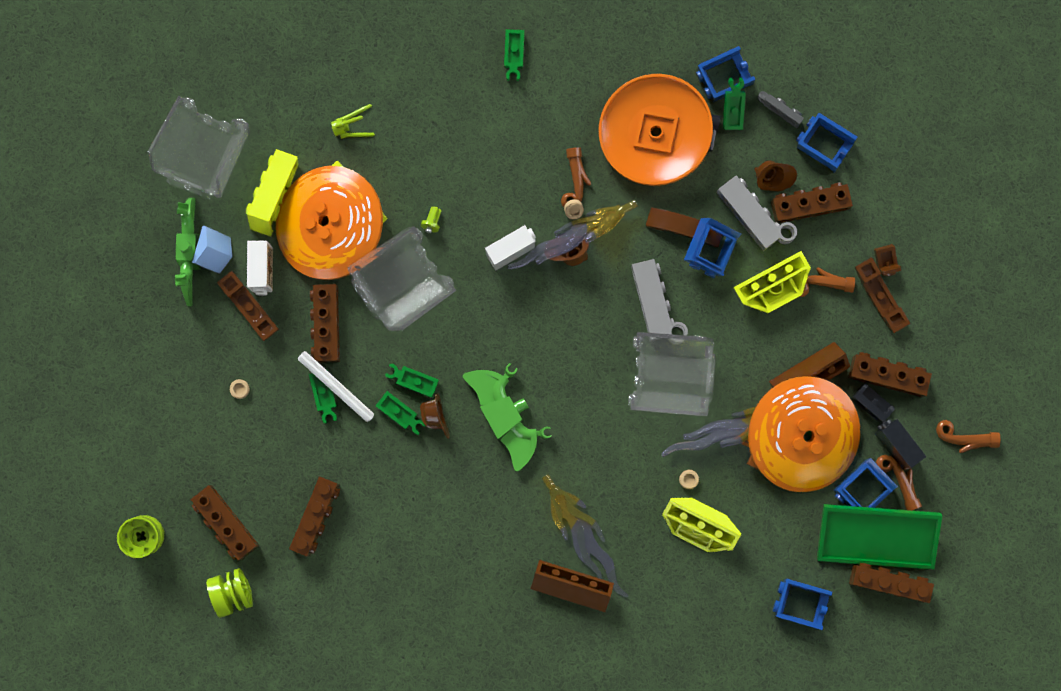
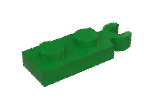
[504,29,524,81]
[723,78,746,130]
[385,364,439,398]
[309,369,337,424]
[376,391,426,435]

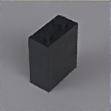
[875,419,927,470]

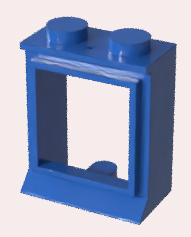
[696,46,755,103]
[796,113,857,173]
[684,218,741,278]
[834,458,898,508]
[773,579,832,630]

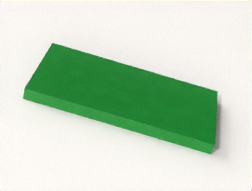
[817,504,942,569]

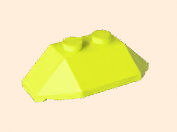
[734,251,811,313]
[662,498,741,552]

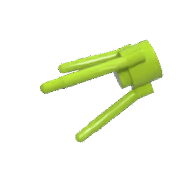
[331,104,375,139]

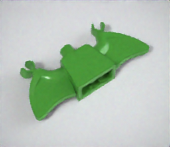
[175,198,201,306]
[463,363,552,471]

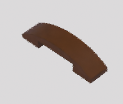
[646,208,722,248]
[855,257,910,333]
[217,271,279,341]

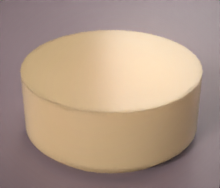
[564,200,584,219]
[230,379,250,399]
[679,470,699,489]

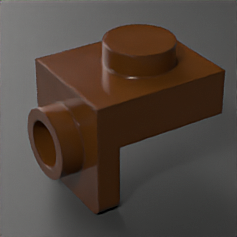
[874,244,901,276]

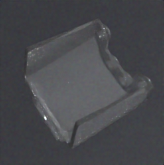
[148,96,250,199]
[347,226,456,331]
[628,332,716,416]

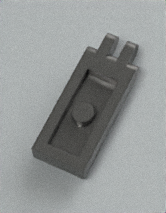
[757,91,804,128]

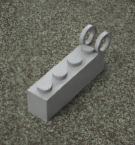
[716,175,797,252]
[631,259,688,343]

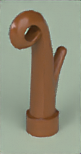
[561,148,591,207]
[799,267,855,297]
[936,420,1000,453]
[876,455,922,511]

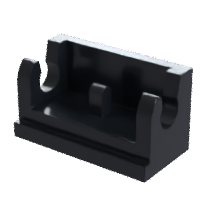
[851,383,895,424]

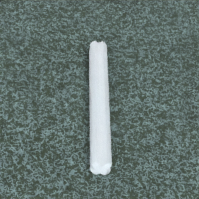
[298,351,374,422]

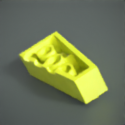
[246,149,299,237]

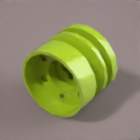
[117,515,164,558]
[206,568,253,618]

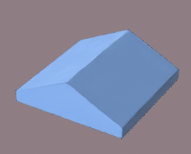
[192,226,232,273]

